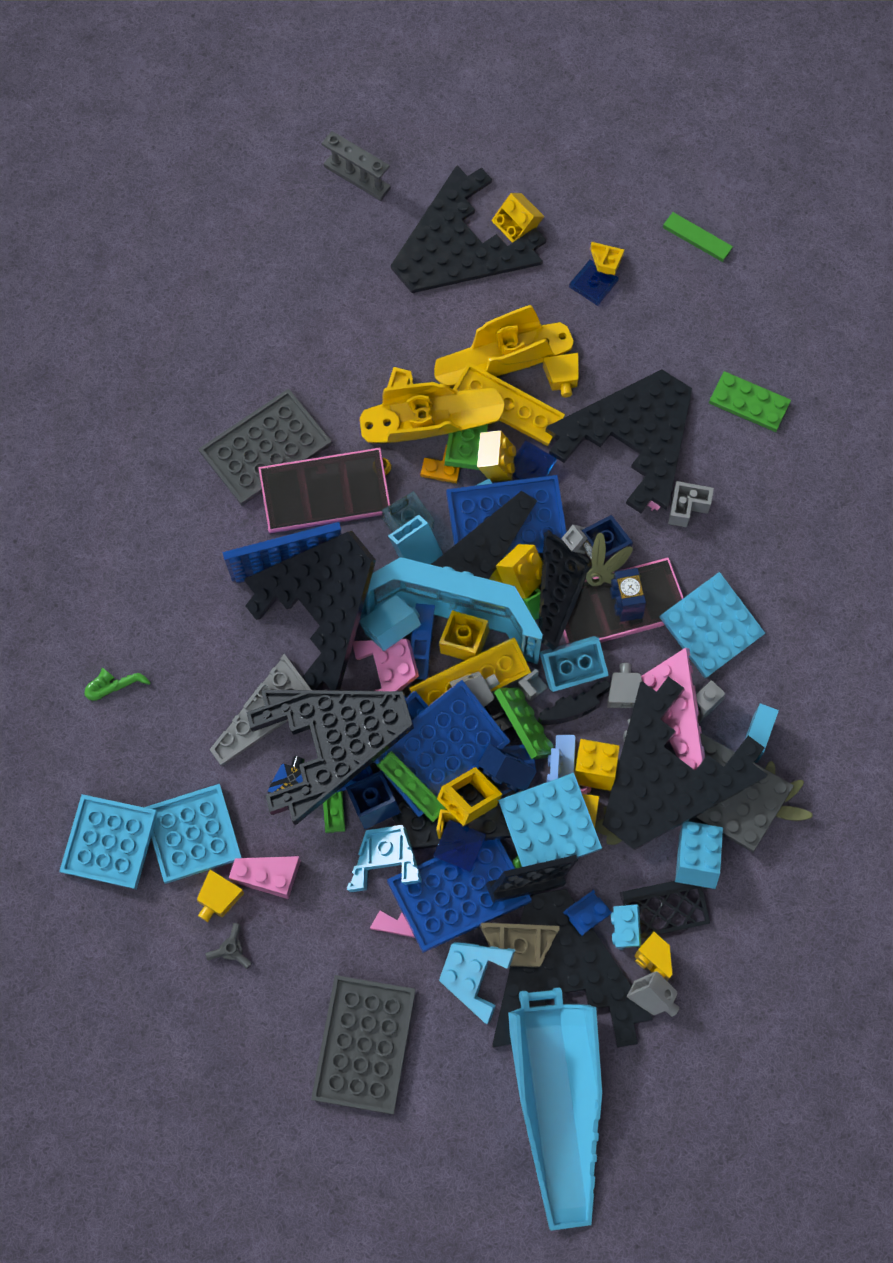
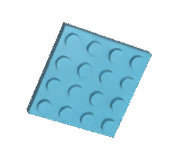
[659,572,765,678]
[498,773,602,867]
[144,784,242,884]
[59,794,158,890]

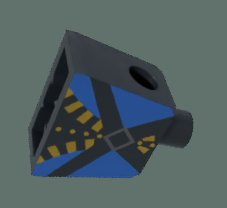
[268,756,305,794]

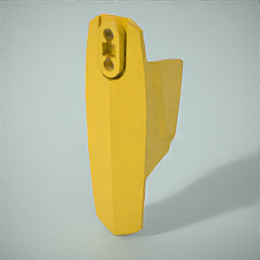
[434,305,574,387]
[360,382,505,443]

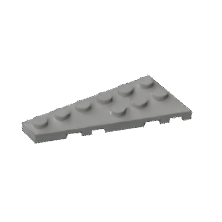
[210,654,311,767]

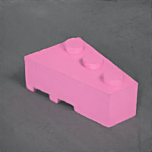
[229,856,301,899]

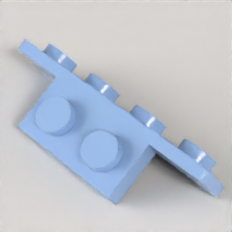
[547,735,576,782]

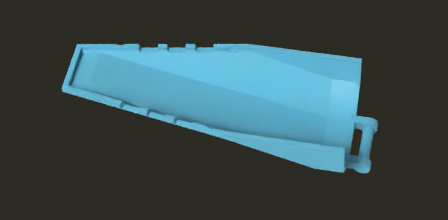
[508,988,602,1230]

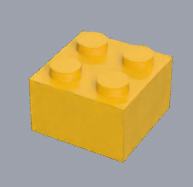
[477,431,516,482]
[496,544,542,598]
[439,610,489,660]
[574,739,619,791]

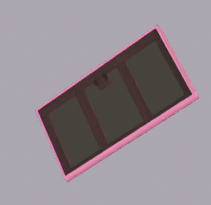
[258,448,391,534]
[563,558,683,644]

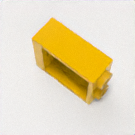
[437,767,502,826]

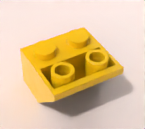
[491,193,545,243]
[634,932,672,981]

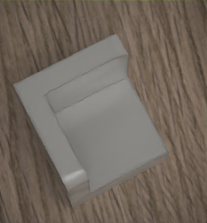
[561,525,588,554]
[518,669,547,702]

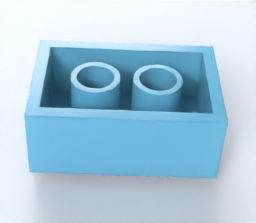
[540,636,609,692]
[675,821,723,889]

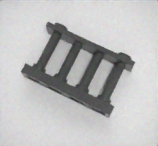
[321,131,391,201]

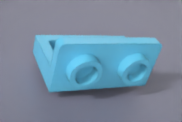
[611,905,641,950]

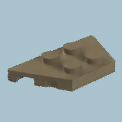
[480,923,559,967]

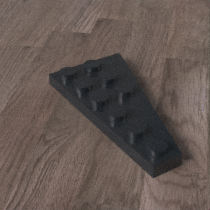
[431,491,537,579]
[538,530,592,650]

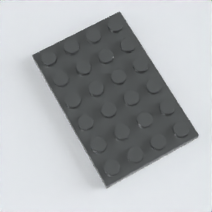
[198,389,332,506]
[673,734,794,853]
[311,975,416,1115]

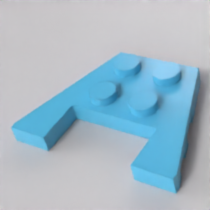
[347,825,422,892]
[439,942,516,1024]

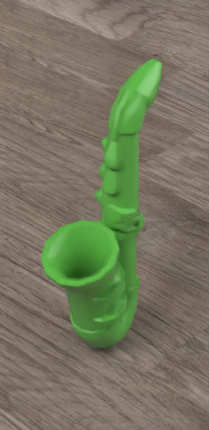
[84,667,150,701]

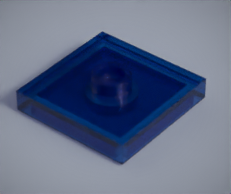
[569,259,619,306]
[512,440,557,480]
[433,819,486,873]

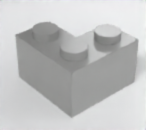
[668,481,714,527]

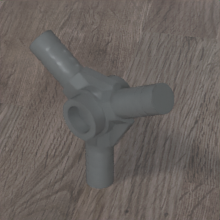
[205,923,252,969]

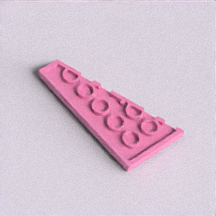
[641,648,705,770]

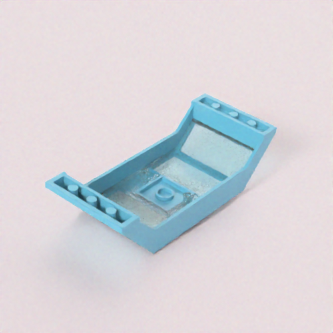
[360,557,543,664]

